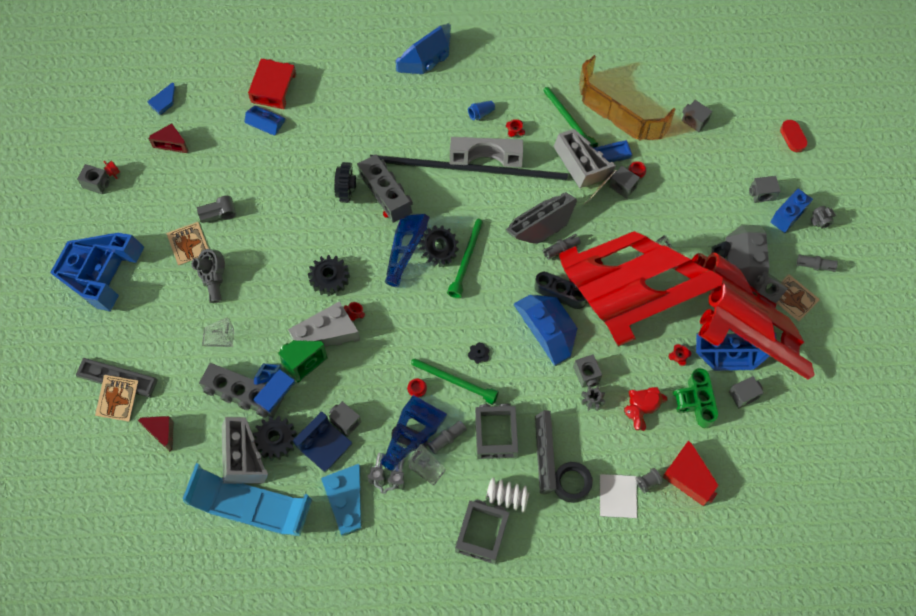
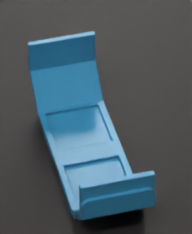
[183,463,312,536]

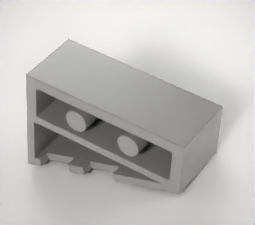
[554,129,616,188]
[288,302,360,347]
[222,417,268,484]

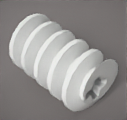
[485,477,530,512]

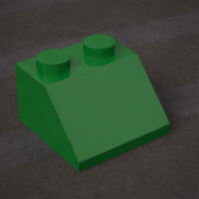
[278,340,328,383]

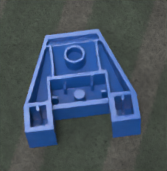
[50,233,144,312]

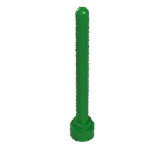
[543,87,598,148]
[447,219,483,298]
[411,358,499,405]

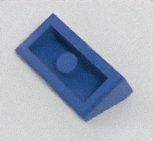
[245,105,286,135]

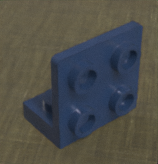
[293,411,352,472]

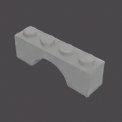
[450,137,523,167]

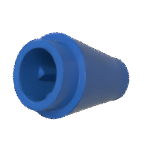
[468,100,495,120]

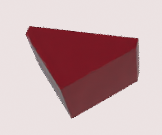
[149,123,188,153]
[138,416,174,452]

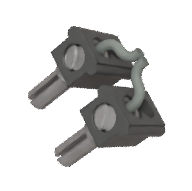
[367,453,405,494]

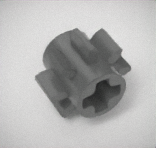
[810,206,836,229]
[581,386,605,411]

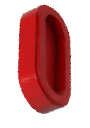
[780,120,807,152]

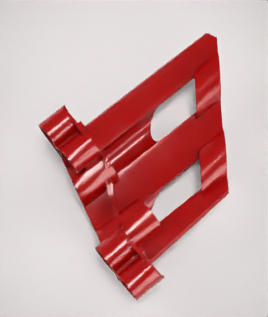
[559,231,723,347]
[689,253,815,380]

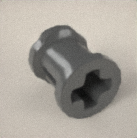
[635,468,663,493]

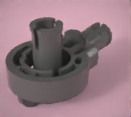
[191,249,225,303]

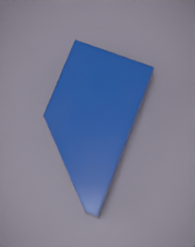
[147,82,176,115]
[254,363,282,385]

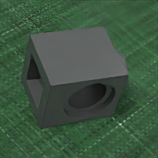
[682,100,713,132]
[77,164,110,194]
[609,166,640,199]
[749,176,781,203]
[753,271,788,303]
[573,354,602,388]
[729,376,764,409]
[329,401,361,436]

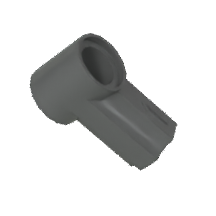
[197,195,236,223]

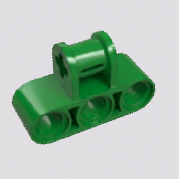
[673,368,718,428]

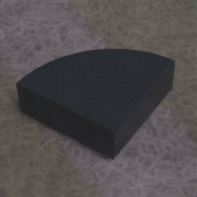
[711,241,730,258]

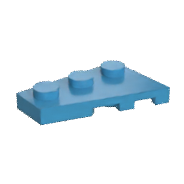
[321,464,361,536]

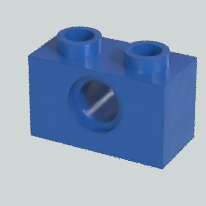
[770,188,813,233]

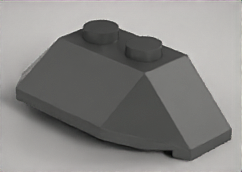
[506,192,577,244]
[725,225,769,293]

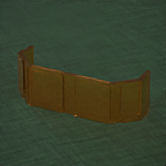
[579,55,676,140]

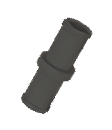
[543,234,581,260]
[796,254,838,272]
[427,421,467,454]

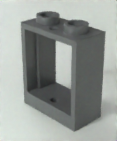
[475,404,518,459]
[455,500,509,564]

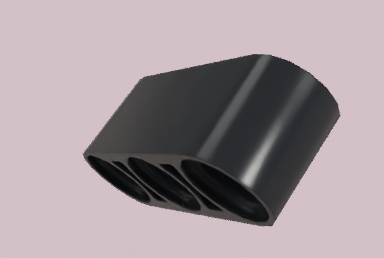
[534,271,587,309]

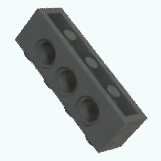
[357,154,413,223]
[199,363,284,418]

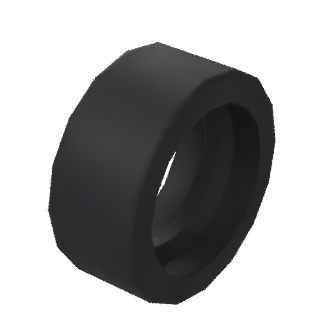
[554,462,593,503]

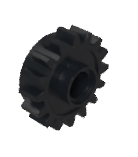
[334,162,356,203]
[418,225,459,267]
[308,255,350,296]
[252,416,297,461]

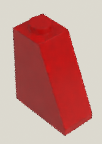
[663,441,718,506]

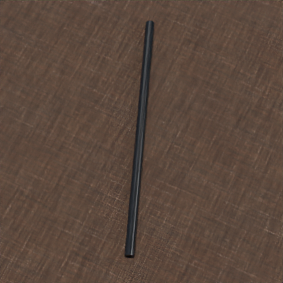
[370,155,568,180]

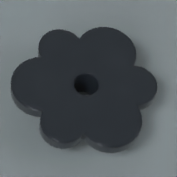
[468,342,490,364]

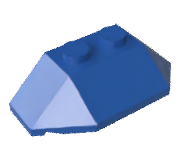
[395,23,451,74]
[514,295,578,366]
[696,330,776,371]

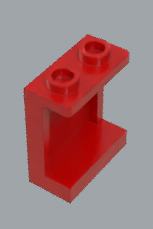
[248,58,296,110]

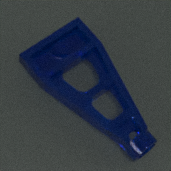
[385,214,430,288]
[381,395,447,471]

